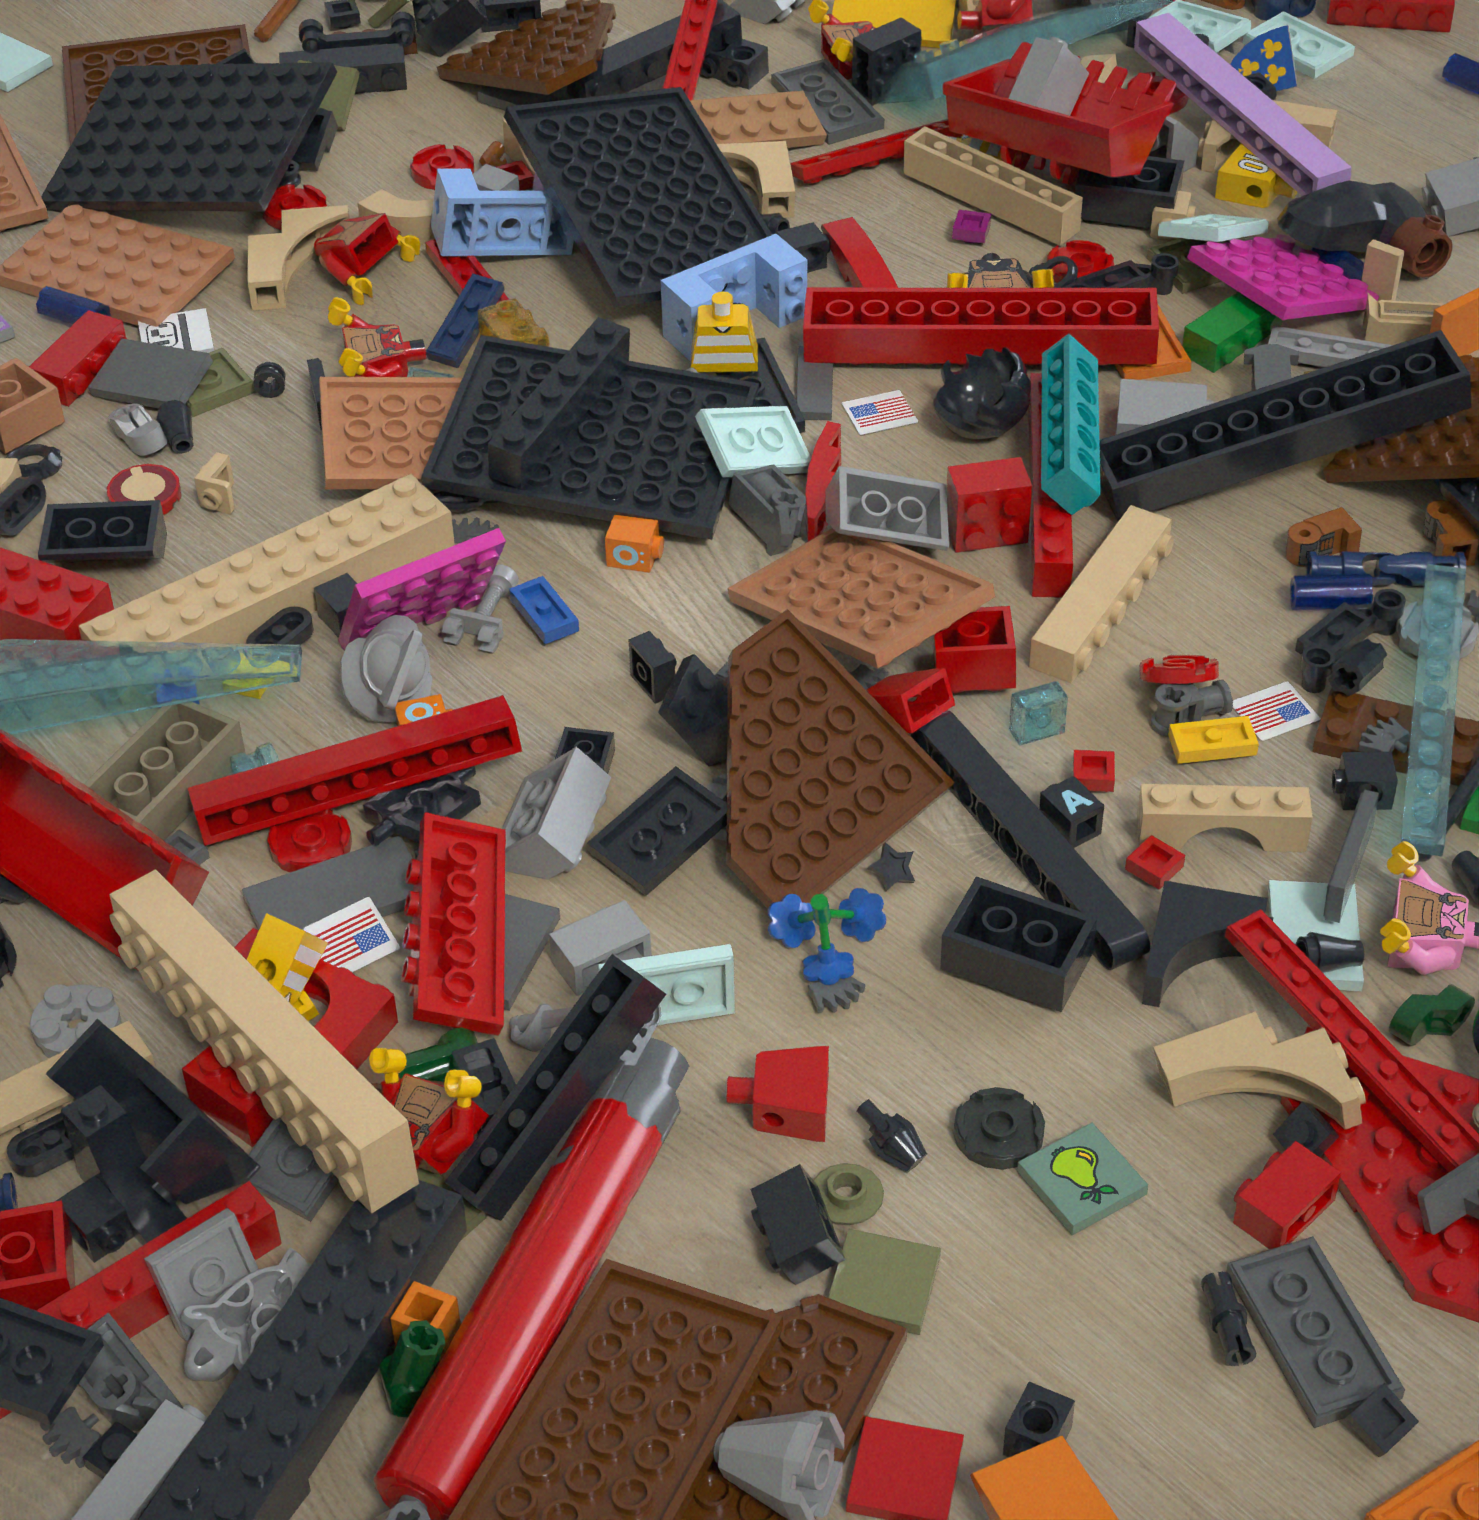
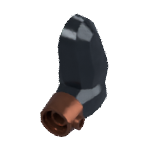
[1277,180,1453,277]

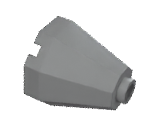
[714,1410,845,1520]

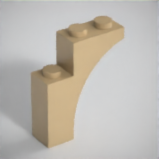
[1197,100,1338,173]
[248,205,350,311]
[1153,1011,1366,1129]

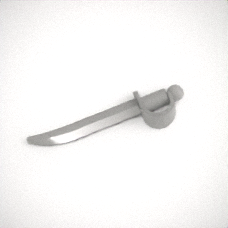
[509,1004,573,1052]

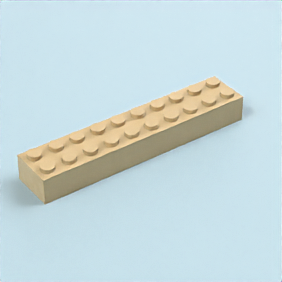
[79,474,455,703]
[109,869,419,1213]

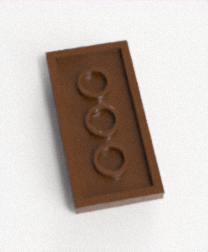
[1312,688,1479,786]

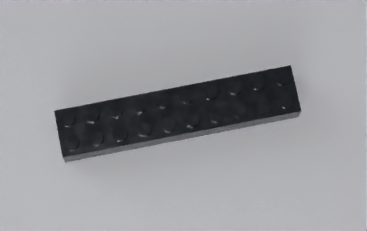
[1100,330,1472,521]
[139,1180,467,1520]

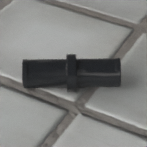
[1201,1271,1257,1366]

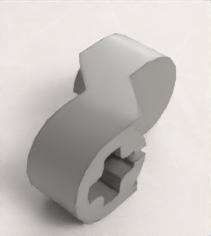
[108,403,168,456]

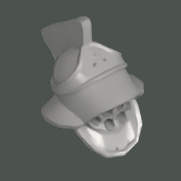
[340,615,432,723]

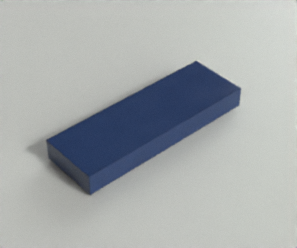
[426,274,505,368]

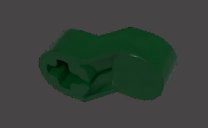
[1389,984,1475,1046]

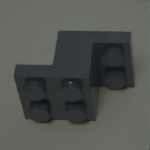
[658,654,728,767]

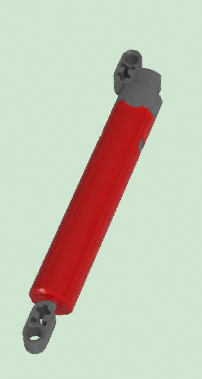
[373,1005,690,1520]

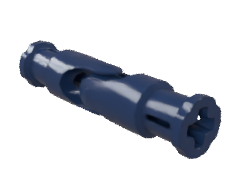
[1306,551,1466,586]

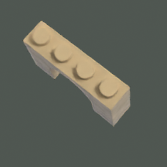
[717,141,795,218]

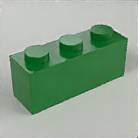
[1182,292,1283,373]

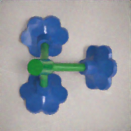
[768,888,886,985]

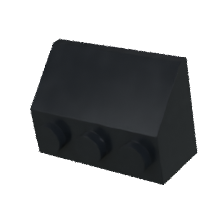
[38,500,167,563]

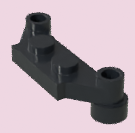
[299,12,416,51]
[1065,253,1179,295]
[1295,589,1406,693]

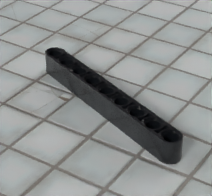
[910,710,1151,971]

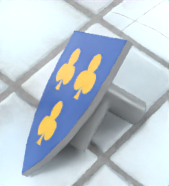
[1230,25,1298,92]

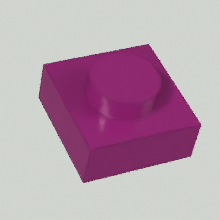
[952,210,991,243]

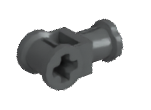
[1151,679,1233,737]

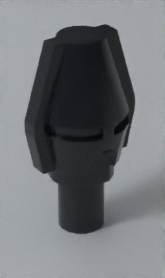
[433,491,499,513]
[856,1099,927,1173]

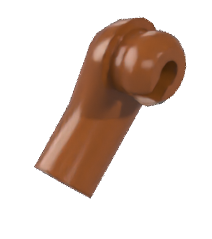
[479,141,507,167]

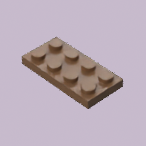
[690,91,827,148]

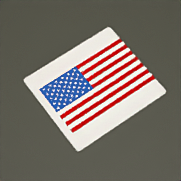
[842,390,918,435]
[1233,681,1321,741]
[303,897,400,972]

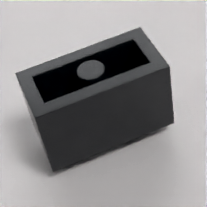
[750,1164,846,1285]

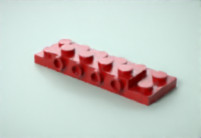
[401,812,506,1036]

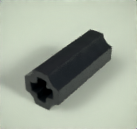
[1328,638,1387,696]

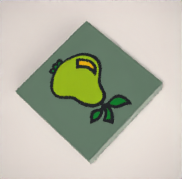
[1017,1122,1148,1235]

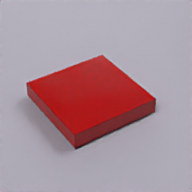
[846,1416,964,1520]

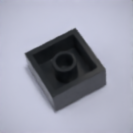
[628,631,677,704]
[554,727,615,774]

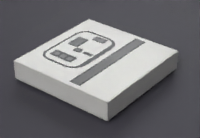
[138,308,214,353]

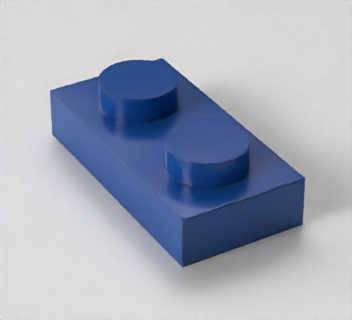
[509,576,579,644]

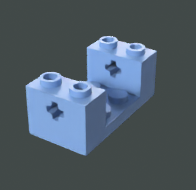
[431,169,574,256]
[661,234,807,362]

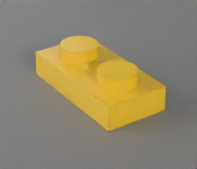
[1168,716,1259,764]

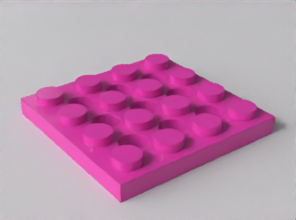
[1187,234,1379,320]
[338,528,506,651]

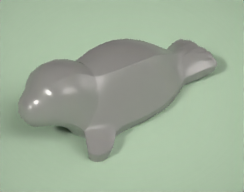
[181,1247,311,1382]

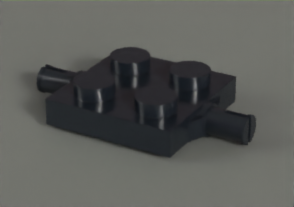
[363,766,481,846]

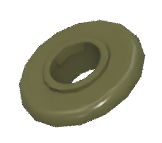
[814,1163,884,1225]

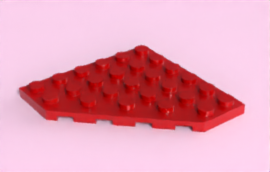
[1280,1026,1479,1323]

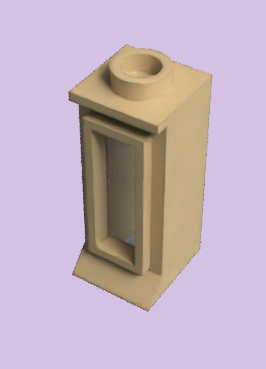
[1363,293,1452,345]

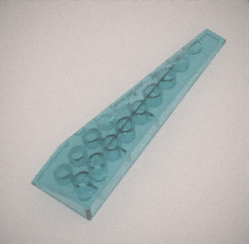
[878,0,1173,104]
[0,639,302,734]

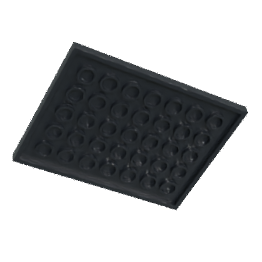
[41,62,337,212]
[504,87,772,307]
[421,335,759,540]

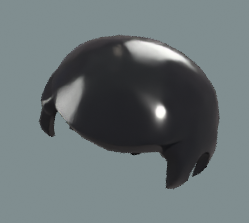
[932,347,1032,439]

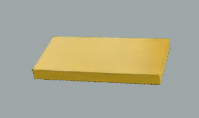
[832,0,957,49]

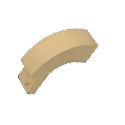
[358,189,435,245]

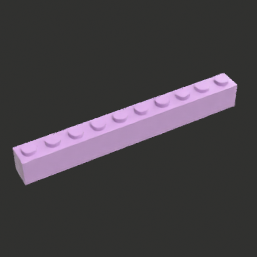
[1134,13,1352,196]

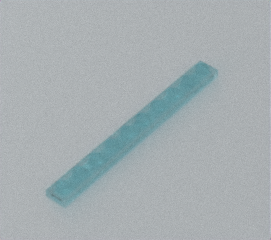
[1400,564,1466,857]

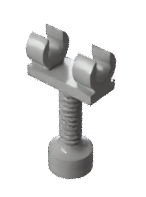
[441,564,519,653]

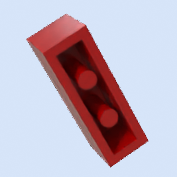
[29,310,127,407]

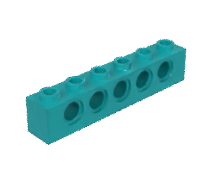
[1041,334,1100,515]

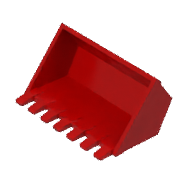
[943,42,1177,184]
[0,729,209,971]

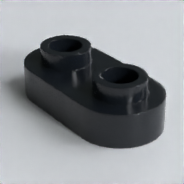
[0,476,46,535]
[246,606,314,663]
[7,1113,75,1177]

